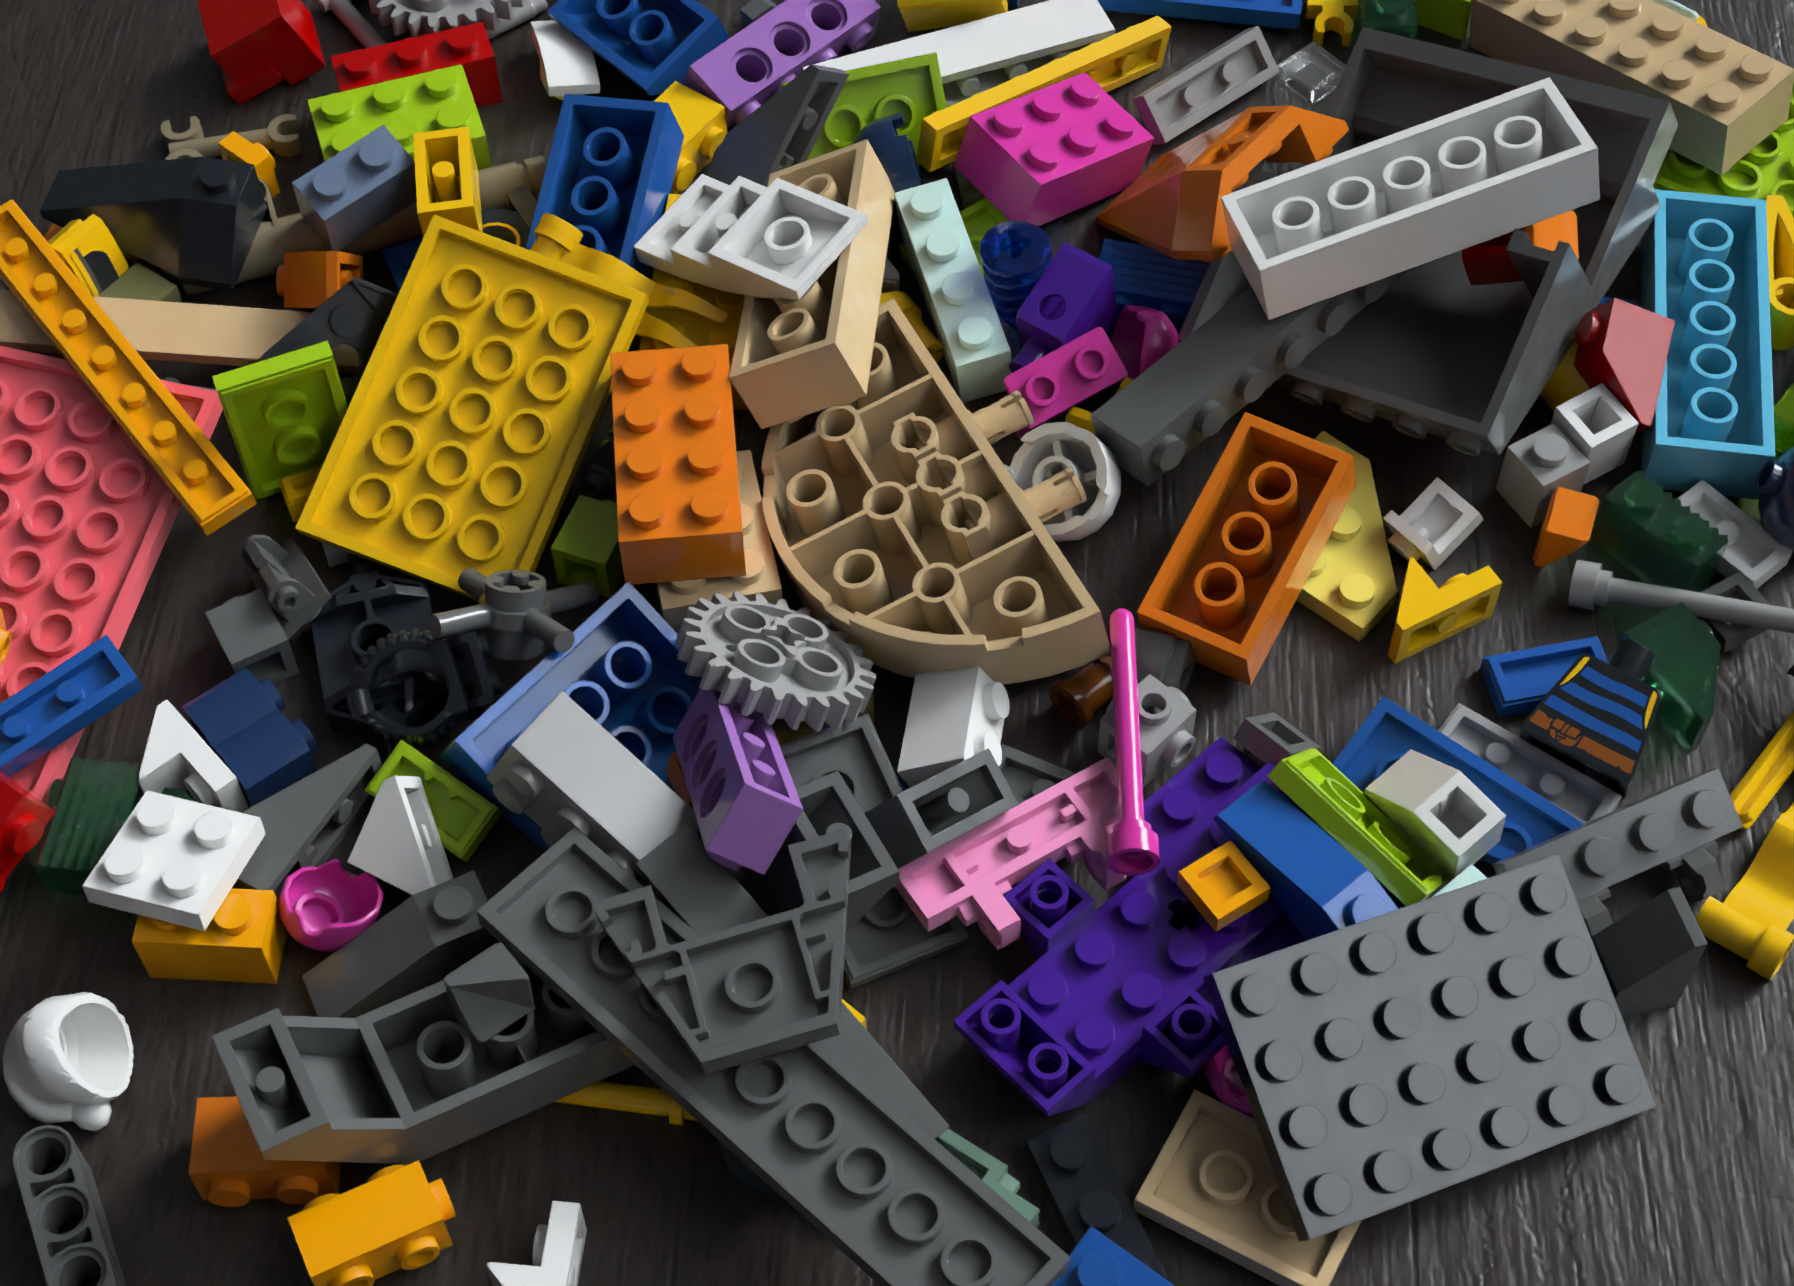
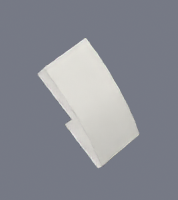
[531,20,600,100]

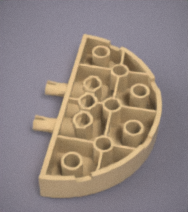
[761,298,1111,684]

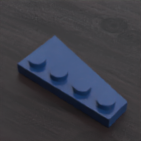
[1333,696,1584,864]

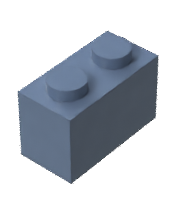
[292,125,417,251]

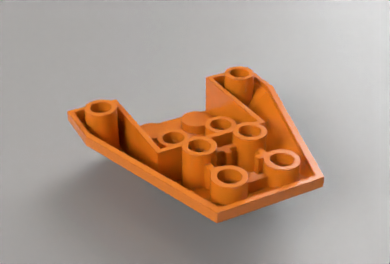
[1096,105,1349,263]

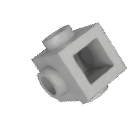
[1097,674,1197,788]

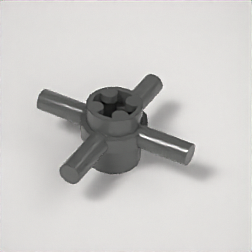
[429,568,599,661]

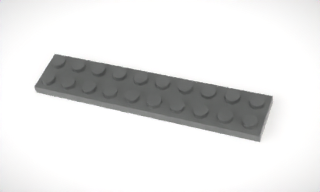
[477,827,1071,1286]

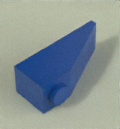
[1213,779,1399,941]

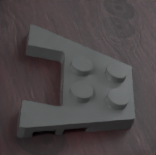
[592,829,851,1074]

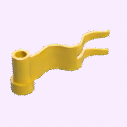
[530,213,729,348]
[1695,802,1794,981]

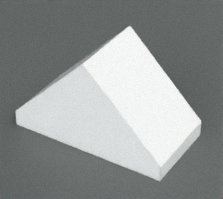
[347,775,453,895]

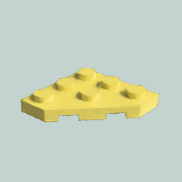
[1296,431,1397,642]

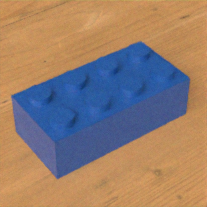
[526,94,684,279]

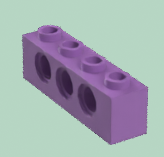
[683,0,881,133]
[672,689,803,875]

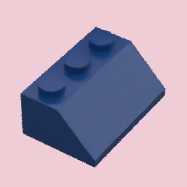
[547,0,729,96]

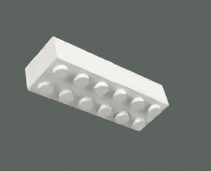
[1221,77,1600,320]

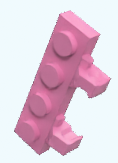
[894,757,1127,950]

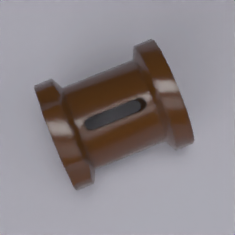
[1049,655,1113,729]

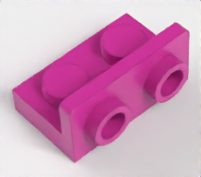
[1003,327,1129,438]

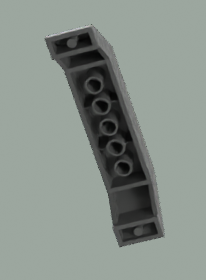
[212,771,899,1164]

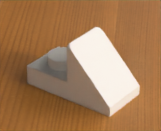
[138,700,249,813]
[486,1201,587,1286]

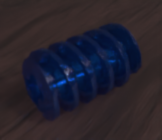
[979,220,1053,330]

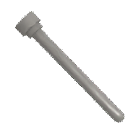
[1568,560,1794,634]

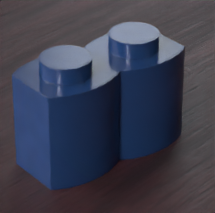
[182,668,318,807]

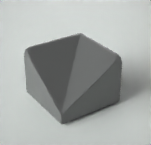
[443,942,535,1044]

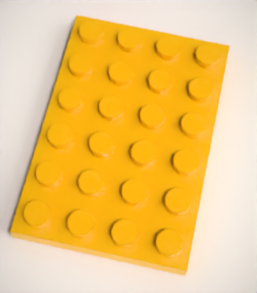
[295,215,649,602]

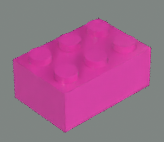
[954,72,1154,233]

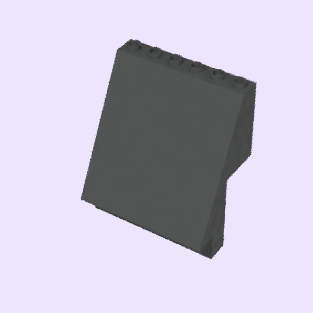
[1178,27,1678,456]

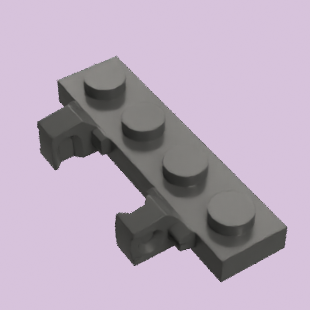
[1492,768,1743,938]

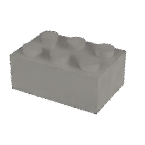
[486,691,700,887]

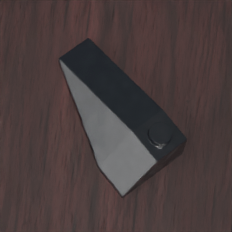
[40,157,267,291]

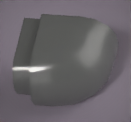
[1135,628,1196,695]

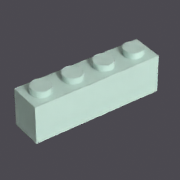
[894,178,1012,403]

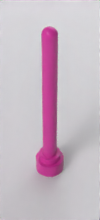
[1107,608,1160,876]

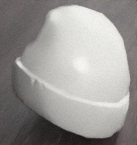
[2,992,134,1131]

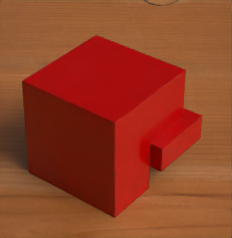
[197,0,326,105]

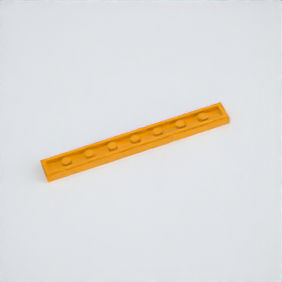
[0,199,257,536]

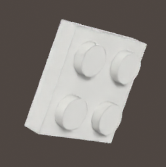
[82,790,266,931]

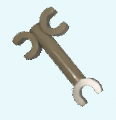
[160,114,302,160]

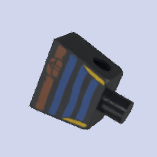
[1520,639,1662,799]

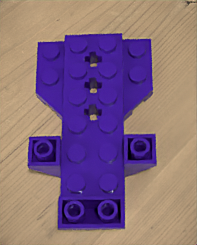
[953,736,1404,1117]

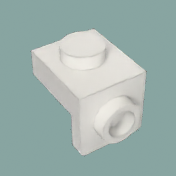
[1383,477,1483,571]

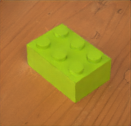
[308,64,492,170]

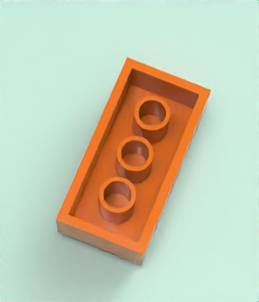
[610,344,746,585]
[1137,412,1356,686]

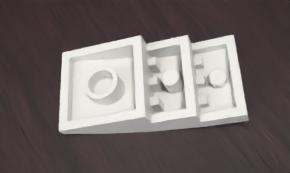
[633,174,868,300]

